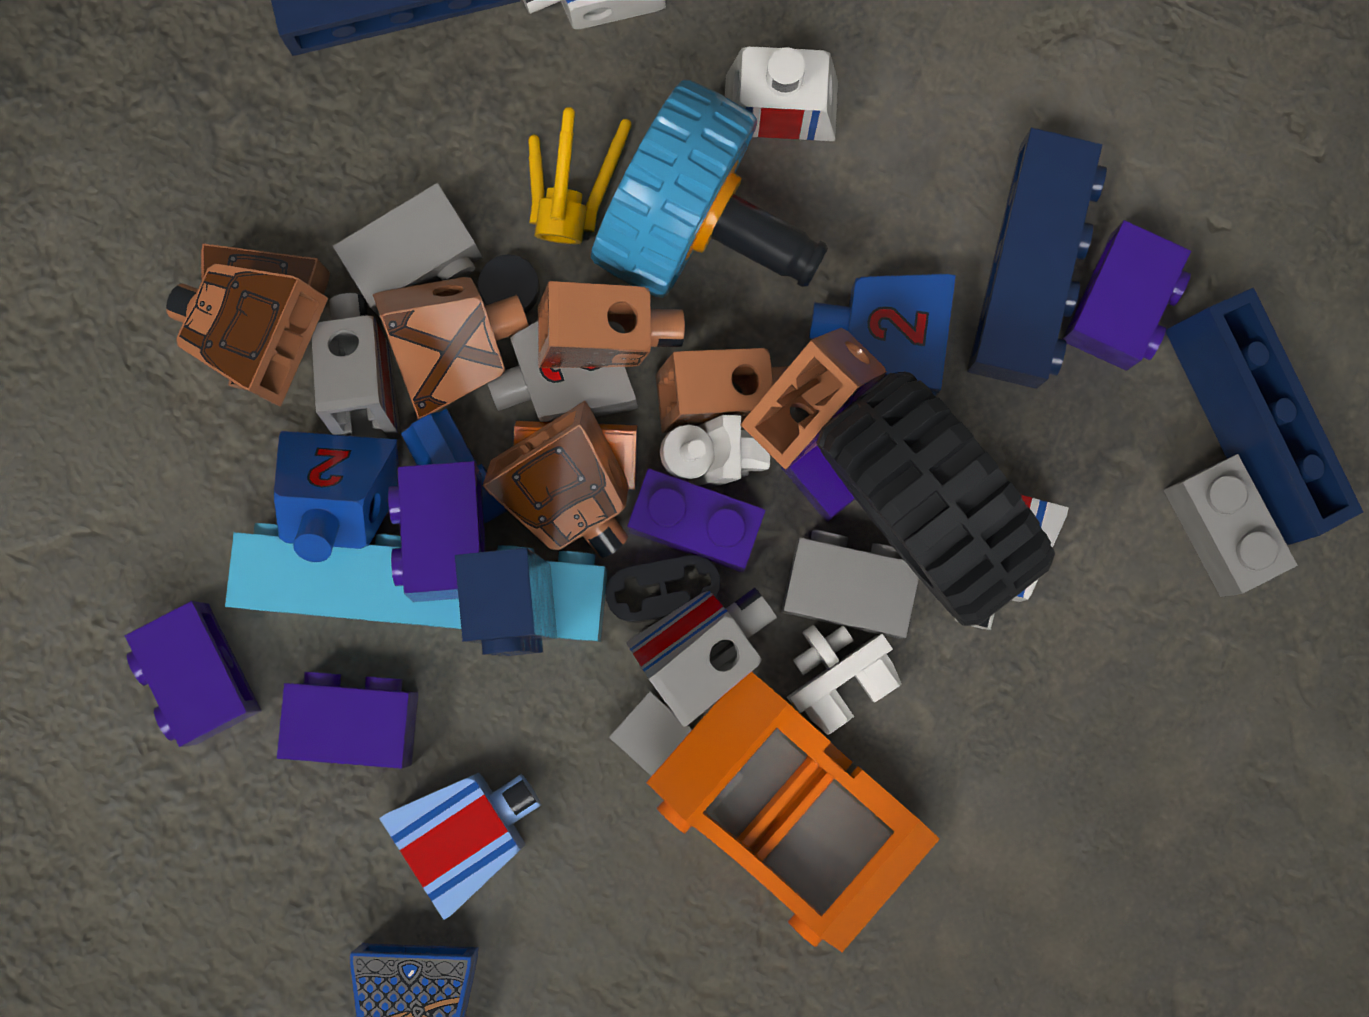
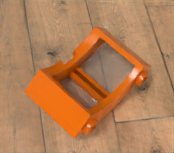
[646,672,940,953]

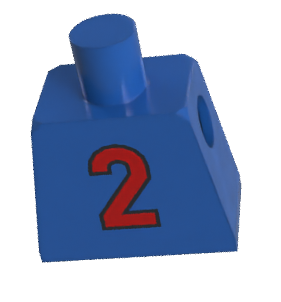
[809,274,956,396]
[274,431,399,562]

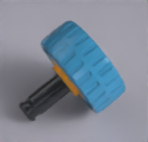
[591,80,828,298]

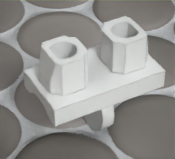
[660,415,770,489]
[787,625,902,735]

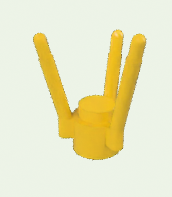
[528,107,632,244]

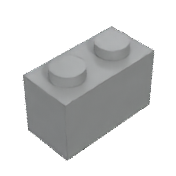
[333,183,483,319]
[1164,454,1298,597]
[781,530,919,639]

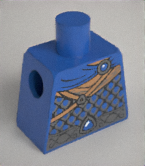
[350,943,479,1017]

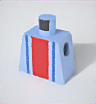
[379,773,541,920]

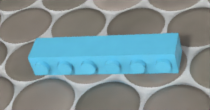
[225,523,608,642]

